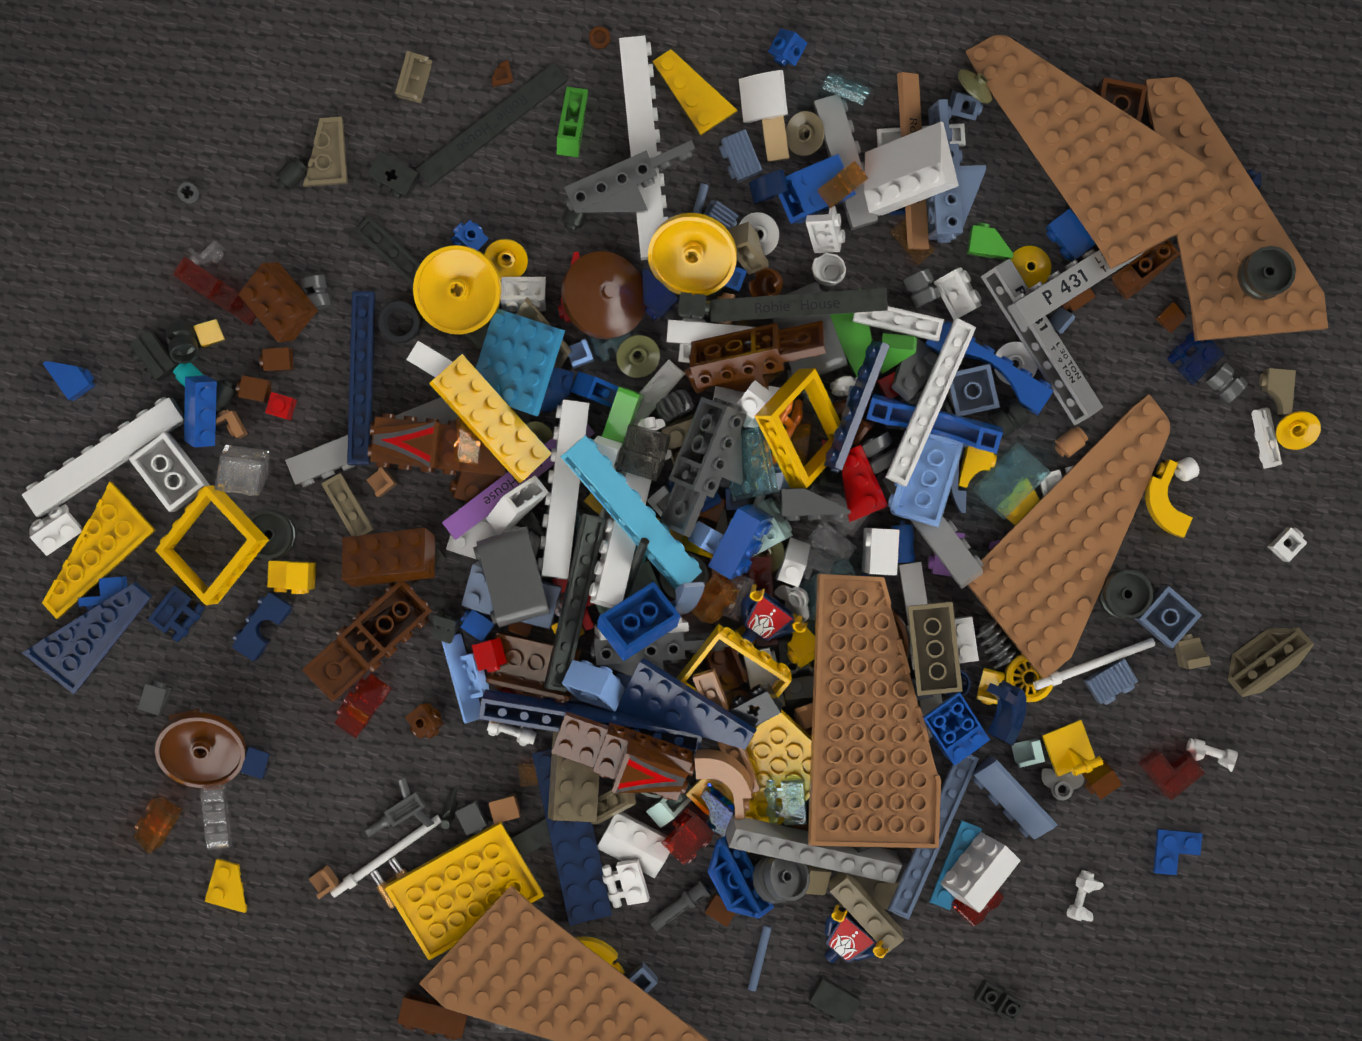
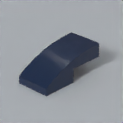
[749,170,788,204]

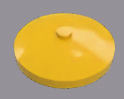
[648,213,737,296]
[413,245,502,334]

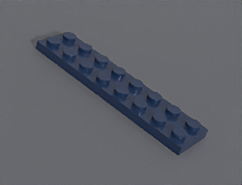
[532,748,612,925]

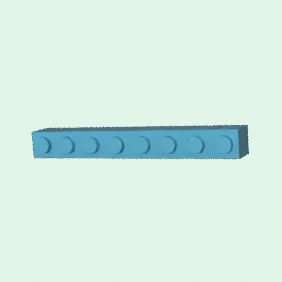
[560,435,702,589]

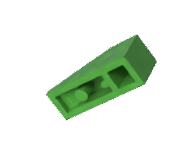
[557,87,588,157]

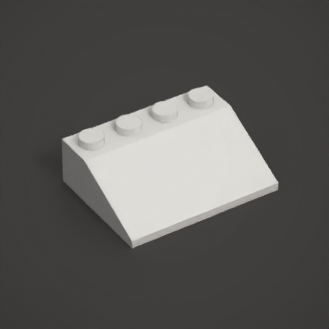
[864,122,959,215]

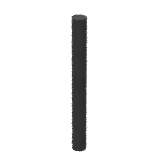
[623,538,649,601]

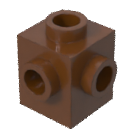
[405,703,444,739]

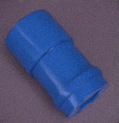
[891,521,916,563]

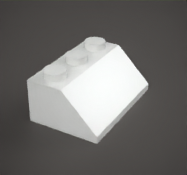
[597,812,675,878]

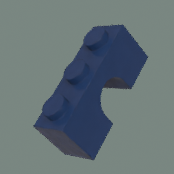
[231,591,294,661]

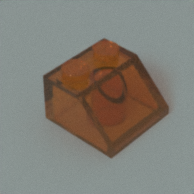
[133,796,184,854]

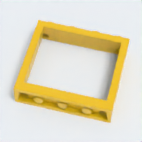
[755,368,840,489]
[155,485,269,605]
[676,624,792,707]

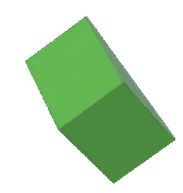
[880,333,917,374]

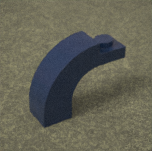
[987,680,1027,746]

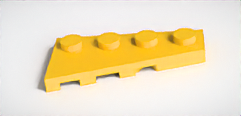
[653,49,737,135]

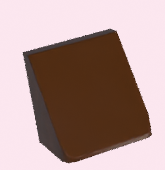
[1155,301,1186,333]
[508,622,533,637]

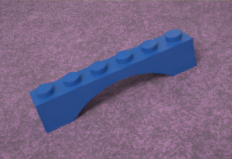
[926,321,1053,416]
[866,394,1003,454]

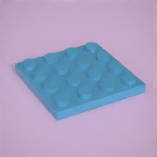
[476,309,565,416]

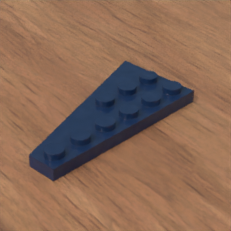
[22,582,153,694]
[616,658,757,750]

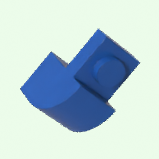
[78,576,127,610]

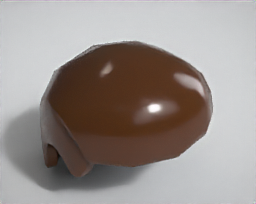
[748,268,783,297]

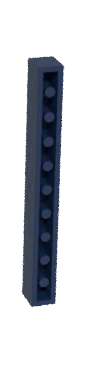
[479,689,702,754]

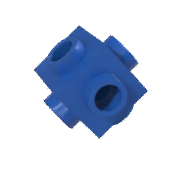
[768,28,807,66]
[450,220,489,250]

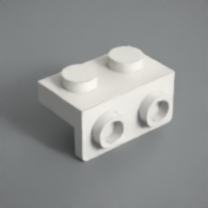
[29,504,83,556]

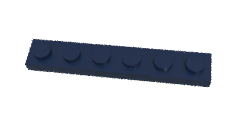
[824,341,890,470]

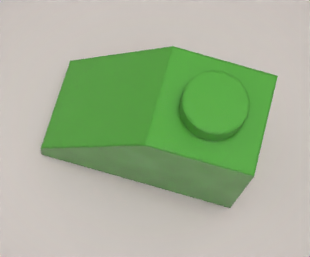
[966,223,1013,260]

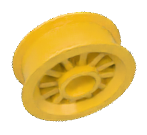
[1004,654,1053,702]

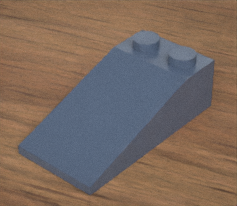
[461,560,562,629]

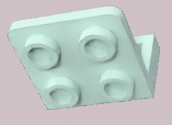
[729,498,793,557]

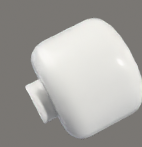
[1174,457,1199,482]

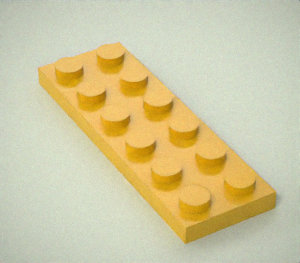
[429,354,552,483]

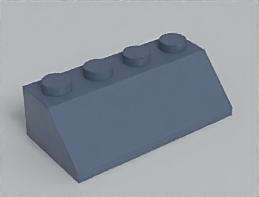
[973,755,1057,840]

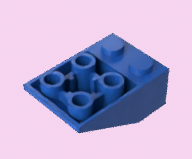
[779,154,857,224]
[923,692,990,766]

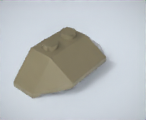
[1228,628,1314,697]

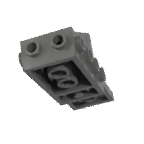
[564,140,695,213]
[659,397,747,537]
[591,632,729,676]

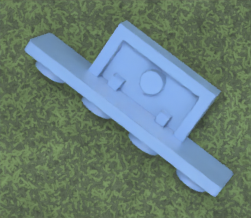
[442,634,489,723]

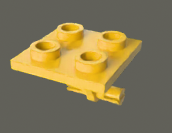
[1042,720,1103,777]

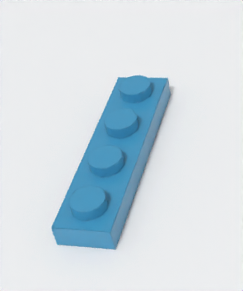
[929,820,982,910]

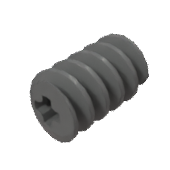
[974,619,1016,669]

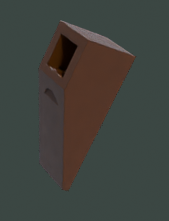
[1112,239,1180,300]

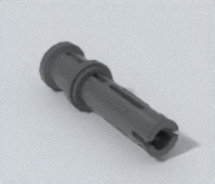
[649,879,712,931]

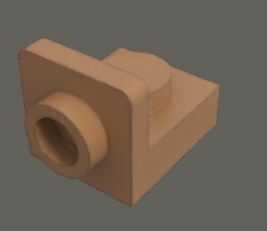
[216,409,248,439]

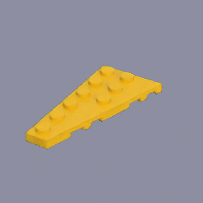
[42,482,156,619]

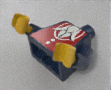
[740,584,808,643]
[824,905,889,964]

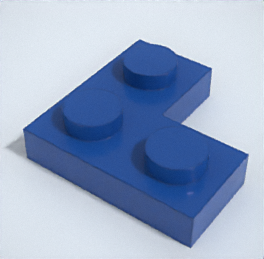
[1153,829,1202,875]

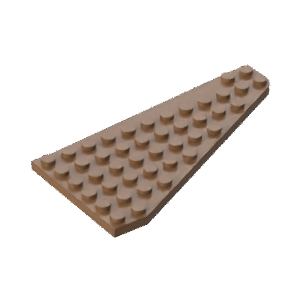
[965,35,1233,270]
[1144,77,1328,341]
[968,394,1170,679]
[419,885,709,1041]

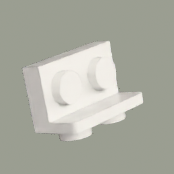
[806,206,845,253]
[934,267,982,320]
[501,277,546,312]

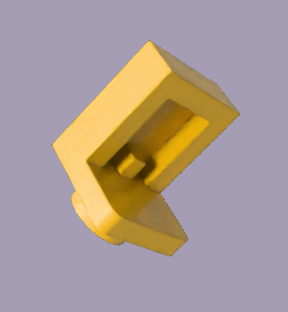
[976,668,1005,705]

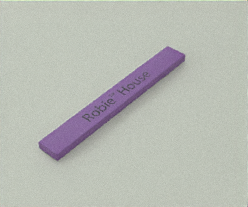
[442,423,595,541]

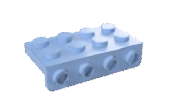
[888,433,964,528]

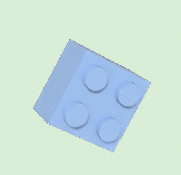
[562,660,626,712]

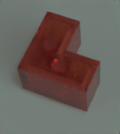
[335,673,392,739]
[1138,750,1205,801]
[661,809,714,865]

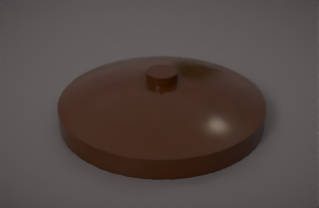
[561,251,647,339]
[155,712,246,788]

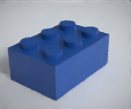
[708,504,774,580]
[597,582,681,661]

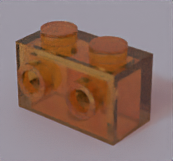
[691,573,740,623]

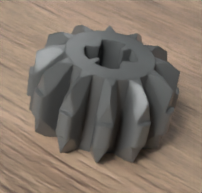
[656,389,694,423]

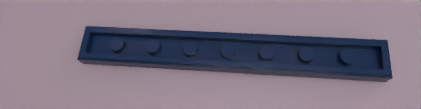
[347,291,375,465]

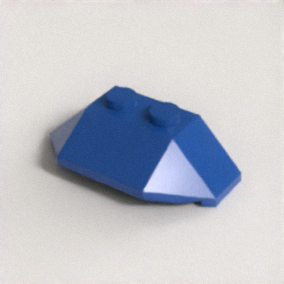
[707,834,774,918]

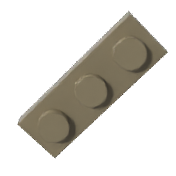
[321,473,374,536]
[591,790,636,824]

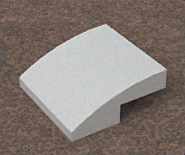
[739,70,788,123]

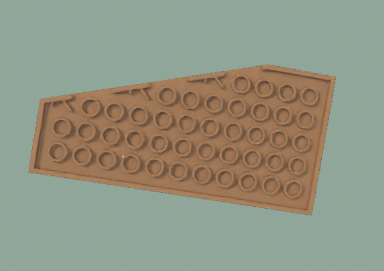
[808,574,941,848]

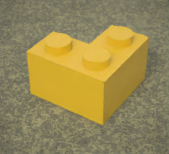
[267,560,316,594]

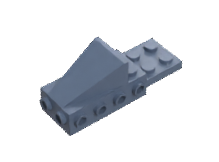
[926,99,986,243]

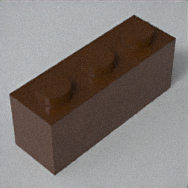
[397,993,468,1040]

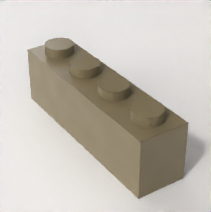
[829,872,904,953]

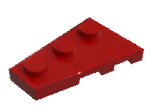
[842,445,888,523]

